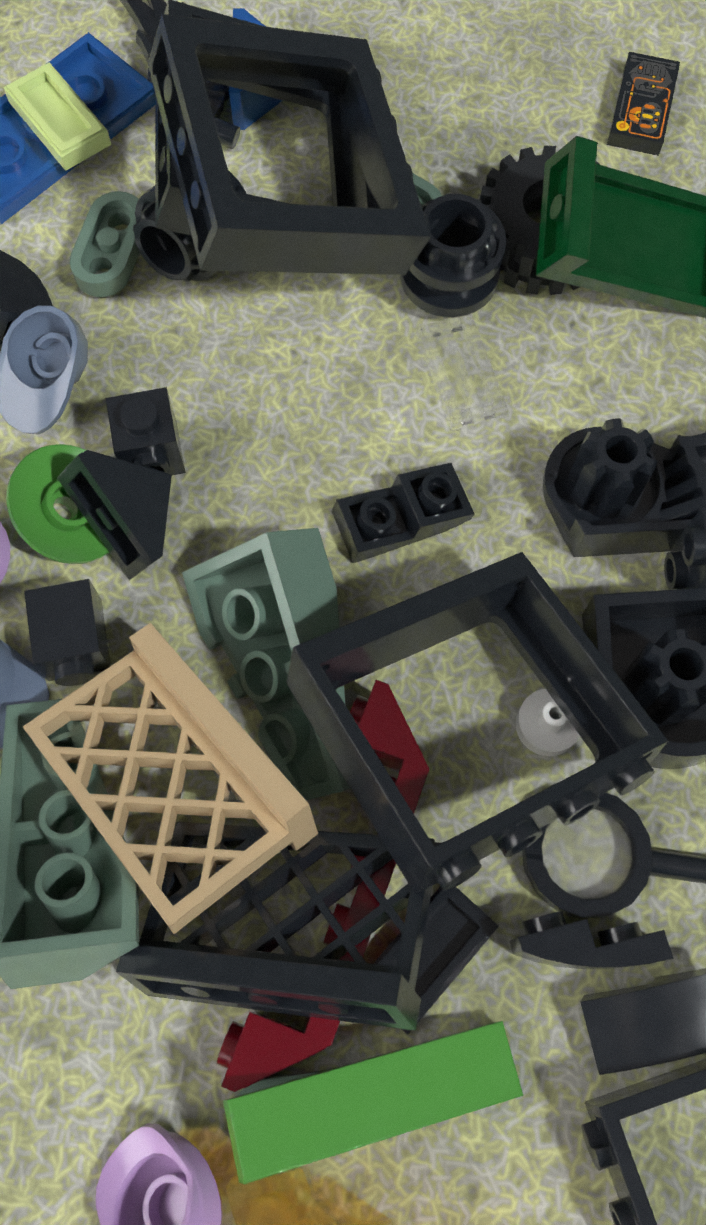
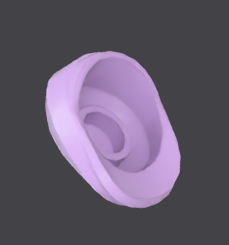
[96,1123,223,1225]

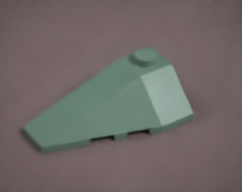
[182,528,351,800]
[0,699,139,989]

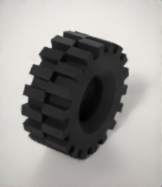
[480,145,600,295]

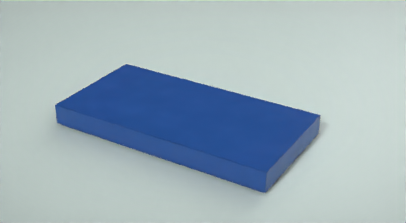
[0,32,155,224]

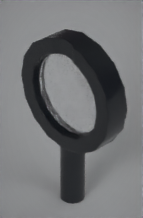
[522,793,706,919]

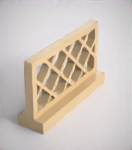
[23,623,318,934]

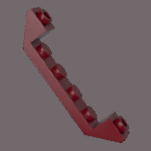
[216,680,430,1092]

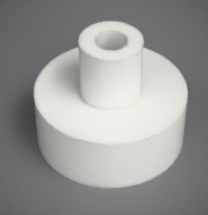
[516,689,580,756]

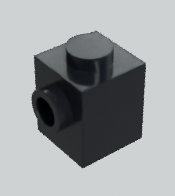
[105,387,186,475]

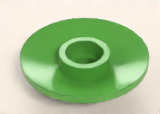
[6,444,109,564]

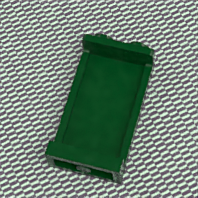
[536,136,706,318]

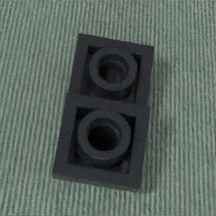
[331,463,475,563]
[509,911,674,969]
[580,968,706,1075]

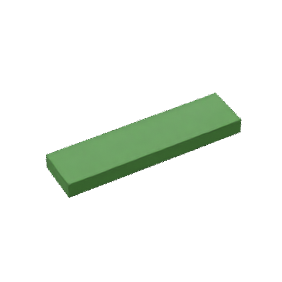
[223,1021,523,1184]

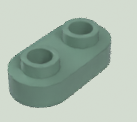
[70,191,140,297]

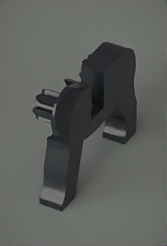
[543,418,706,769]

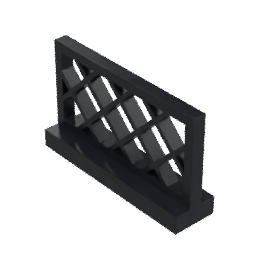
[116,822,435,1031]

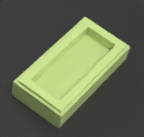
[3,62,112,171]

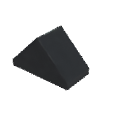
[57,450,172,580]

